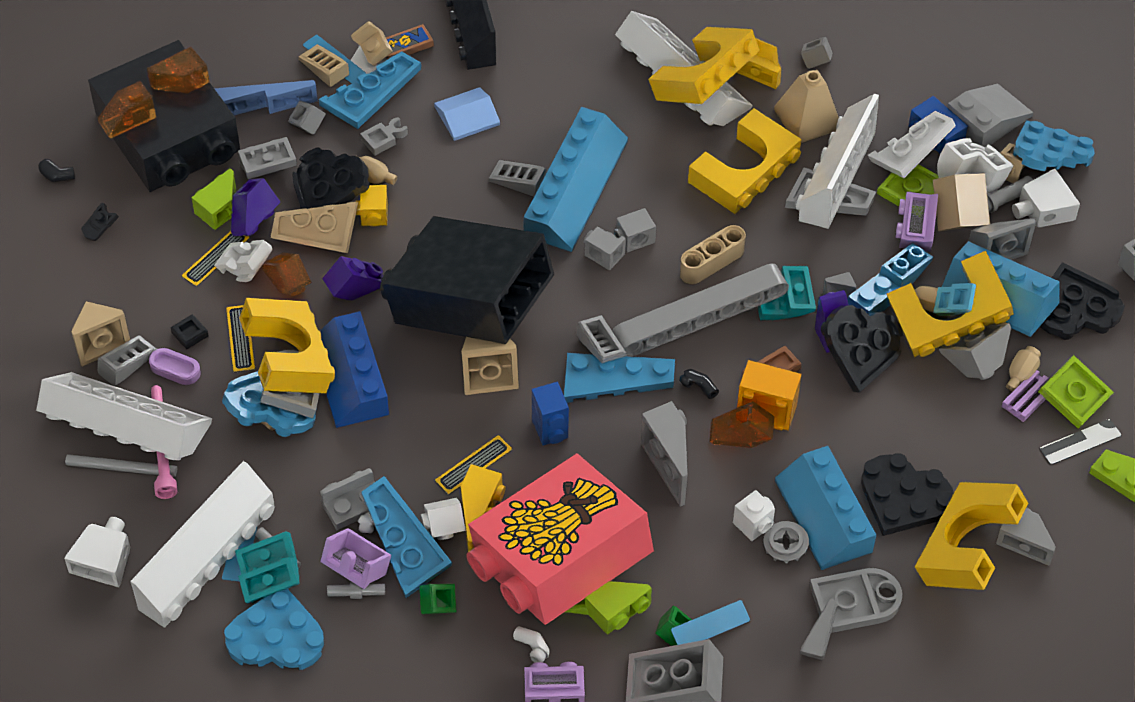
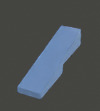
[214,80,318,115]

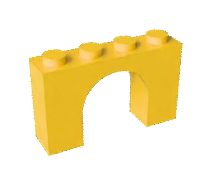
[648,27,760,104]
[688,108,801,214]
[887,251,1014,357]
[239,298,335,393]
[915,482,1028,590]

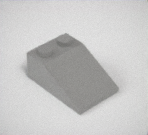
[947,84,1033,148]
[641,401,688,507]
[626,639,723,702]

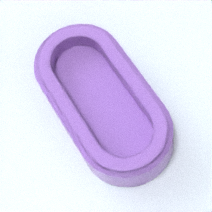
[149,348,201,385]

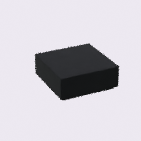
[170,314,209,350]

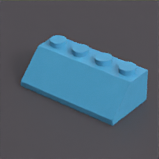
[942,241,1060,337]
[775,446,876,570]

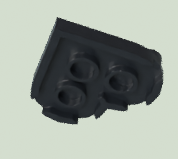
[292,147,370,209]
[1039,262,1125,340]
[821,305,903,392]
[861,453,954,536]

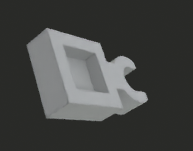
[360,117,408,156]

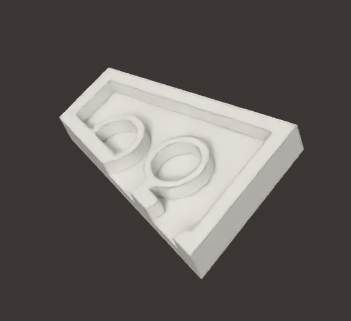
[868,111,956,178]

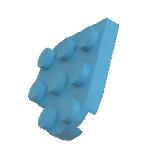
[1013,120,1095,171]
[222,371,317,437]
[224,589,324,670]

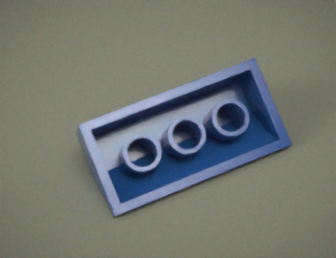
[320,311,389,428]

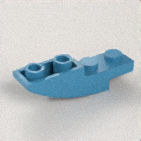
[847,243,933,314]

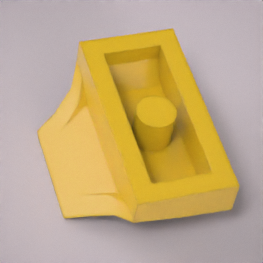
[736,38,781,89]

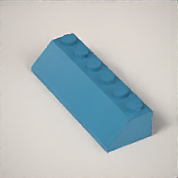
[524,107,628,252]

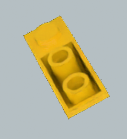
[461,464,506,552]

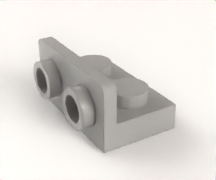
[238,137,297,179]
[320,468,375,530]

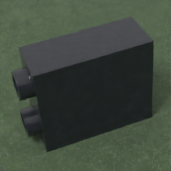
[88,40,240,192]
[380,216,555,344]

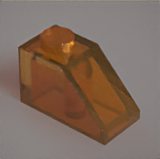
[147,47,210,93]
[98,81,156,139]
[261,253,312,296]
[709,401,775,448]

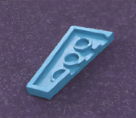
[319,51,421,129]
[564,353,675,403]
[361,476,452,598]

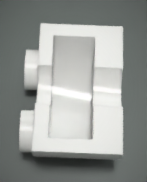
[214,240,273,282]

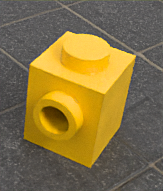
[355,185,388,226]

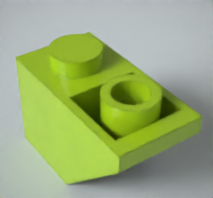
[191,169,236,230]
[585,581,652,635]

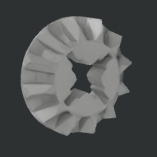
[763,521,809,564]

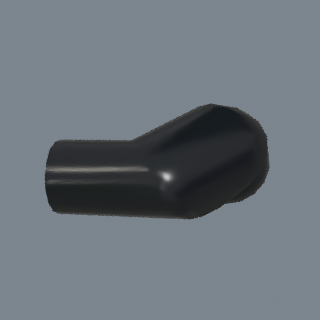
[679,369,719,399]

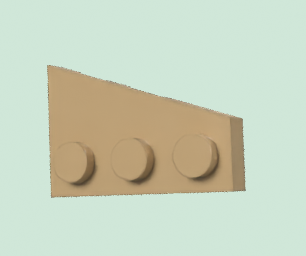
[270,202,358,254]

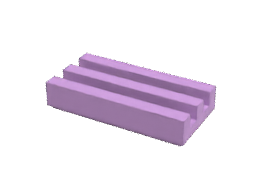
[1002,370,1049,422]

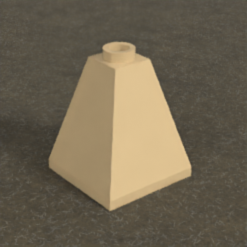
[774,70,839,143]
[461,337,519,395]

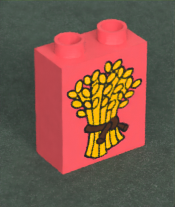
[467,453,654,625]

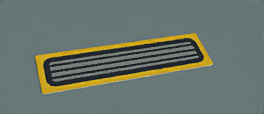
[182,231,250,286]
[226,305,255,372]
[435,435,512,494]

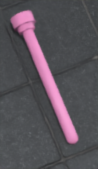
[151,385,177,499]

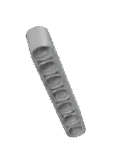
[612,264,789,357]

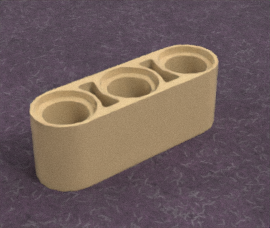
[680,225,746,284]

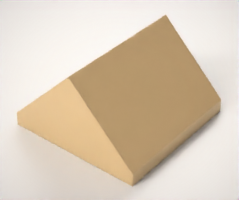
[933,173,990,231]
[71,301,130,366]

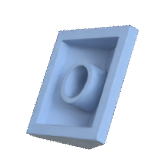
[434,87,500,141]

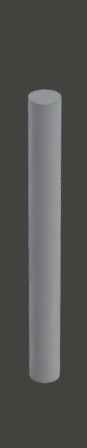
[65,454,177,477]

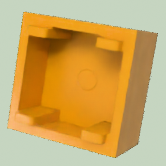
[736,360,802,431]

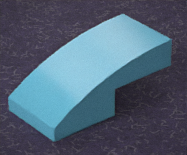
[933,283,976,316]

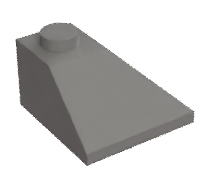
[969,218,1036,260]
[939,323,1011,380]

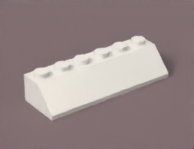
[615,11,753,126]
[796,94,879,229]
[36,372,212,460]
[131,461,275,628]

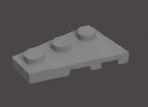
[785,167,876,216]

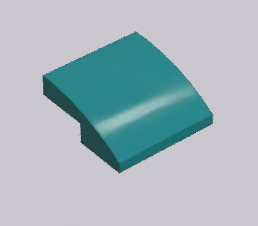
[757,266,816,320]
[235,531,300,604]

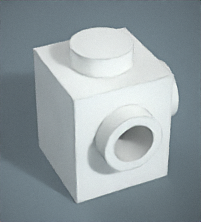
[733,490,775,541]
[421,498,466,540]

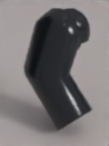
[38,158,75,182]

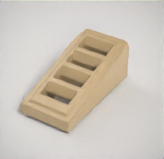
[299,44,349,87]

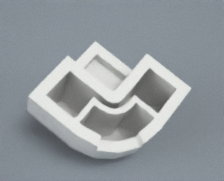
[937,138,1013,193]

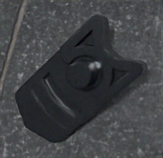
[81,203,119,241]

